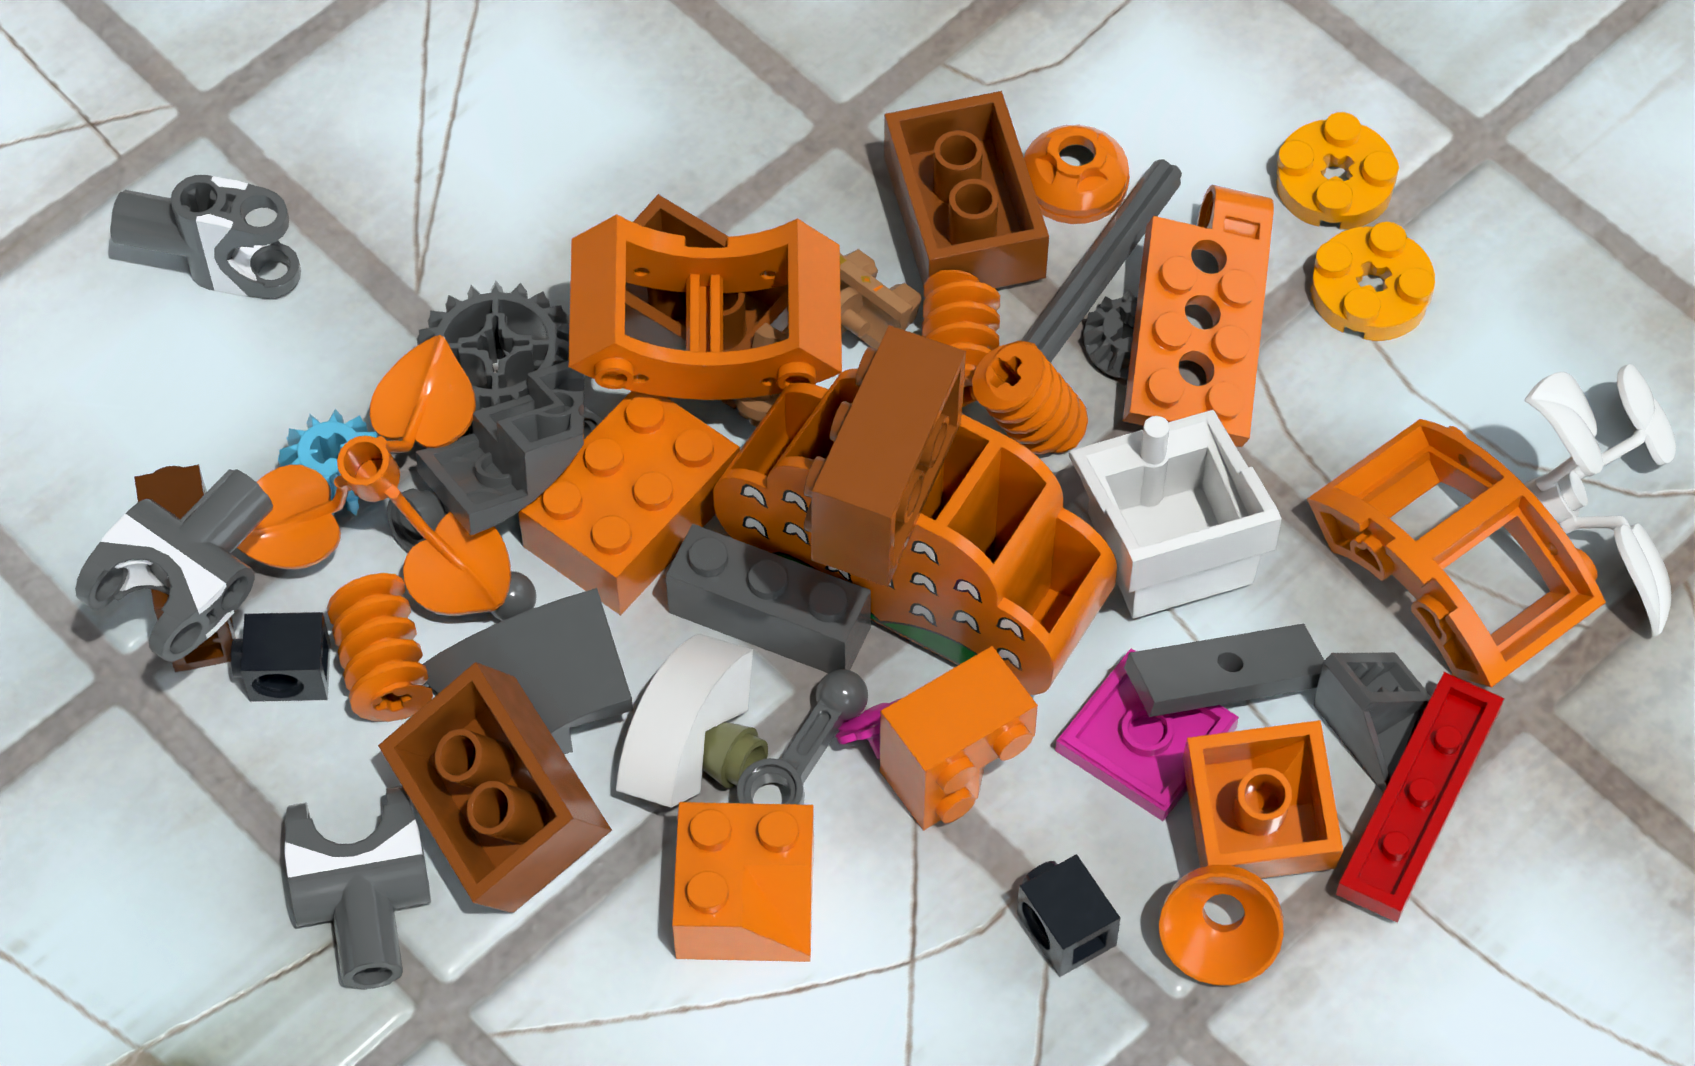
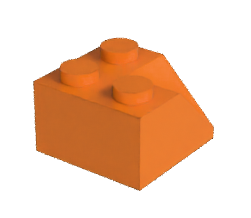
[880,646,1038,831]
[1182,720,1344,879]
[672,802,814,962]

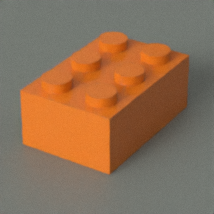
[518,391,740,616]

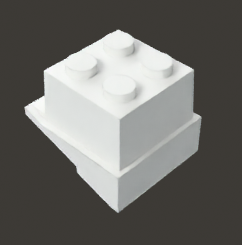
[1069,410,1282,619]

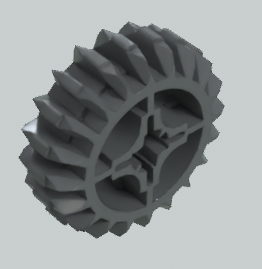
[417,281,569,434]

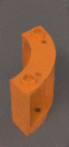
[568,214,842,400]
[1307,419,1606,687]

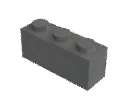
[666,524,871,673]

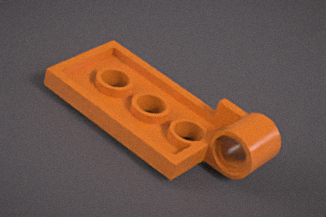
[1123,185,1274,447]

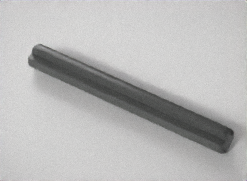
[1022,159,1182,362]

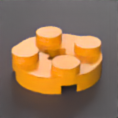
[1276,112,1399,230]
[1310,222,1435,341]

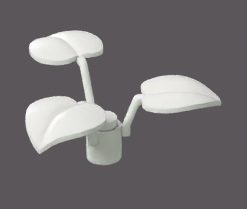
[1523,364,1676,638]

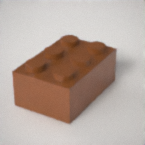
[884,91,1049,288]
[625,194,789,409]
[804,325,966,587]
[378,662,612,913]

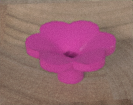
[836,698,901,759]

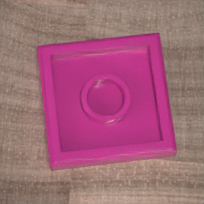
[1055,648,1239,821]

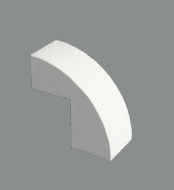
[616,634,753,808]

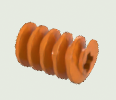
[922,270,1001,407]
[972,340,1088,454]
[326,573,433,722]

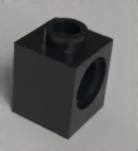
[231,612,331,702]
[1017,854,1121,977]

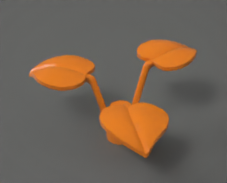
[237,335,511,616]

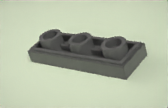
[1124,623,1324,717]

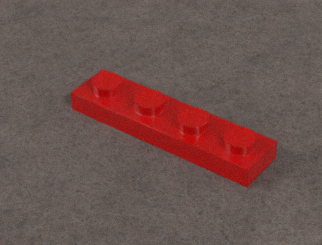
[1336,672,1505,923]

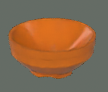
[1024,124,1130,224]
[1159,865,1284,985]

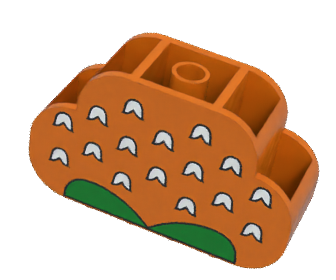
[713,369,1117,695]

